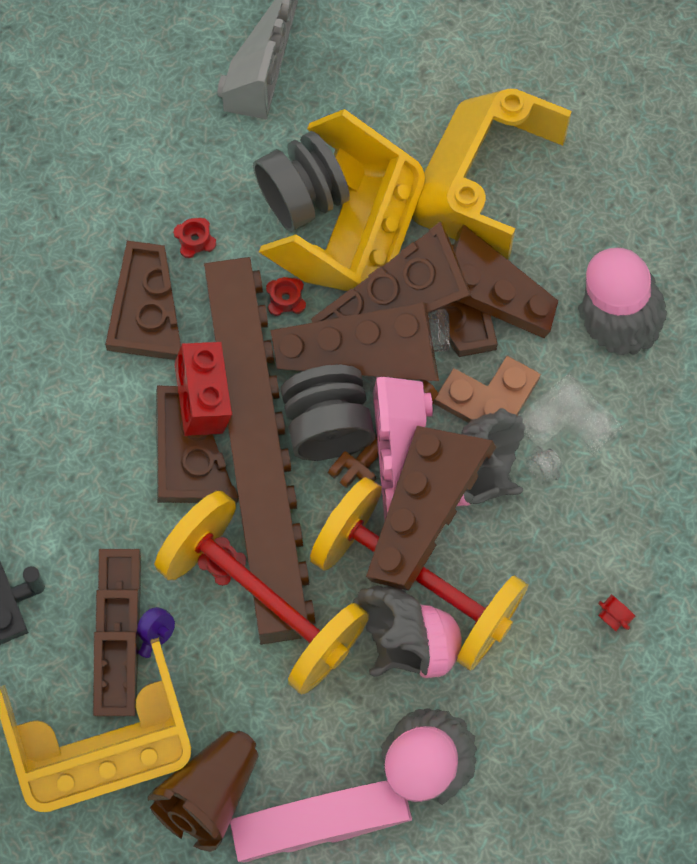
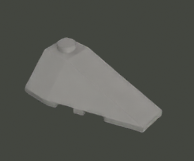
[217,0,298,119]

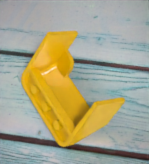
[412,89,572,260]
[259,109,425,291]
[0,637,191,812]

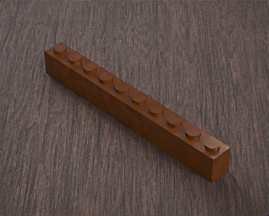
[204,257,316,645]

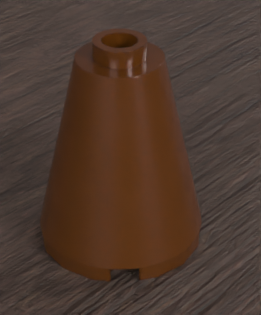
[148,731,259,852]

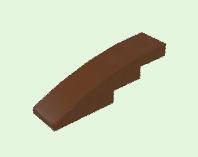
[93,549,141,716]

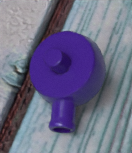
[137,607,175,658]

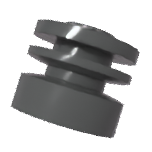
[253,131,349,232]
[280,364,375,461]

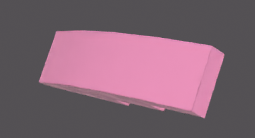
[230,780,412,863]

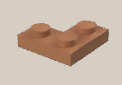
[434,356,541,422]

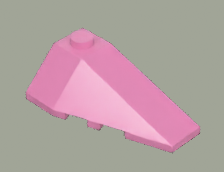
[373,377,433,522]

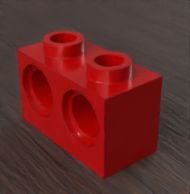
[174,342,232,436]

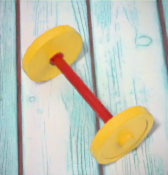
[310,477,529,671]
[154,491,369,694]

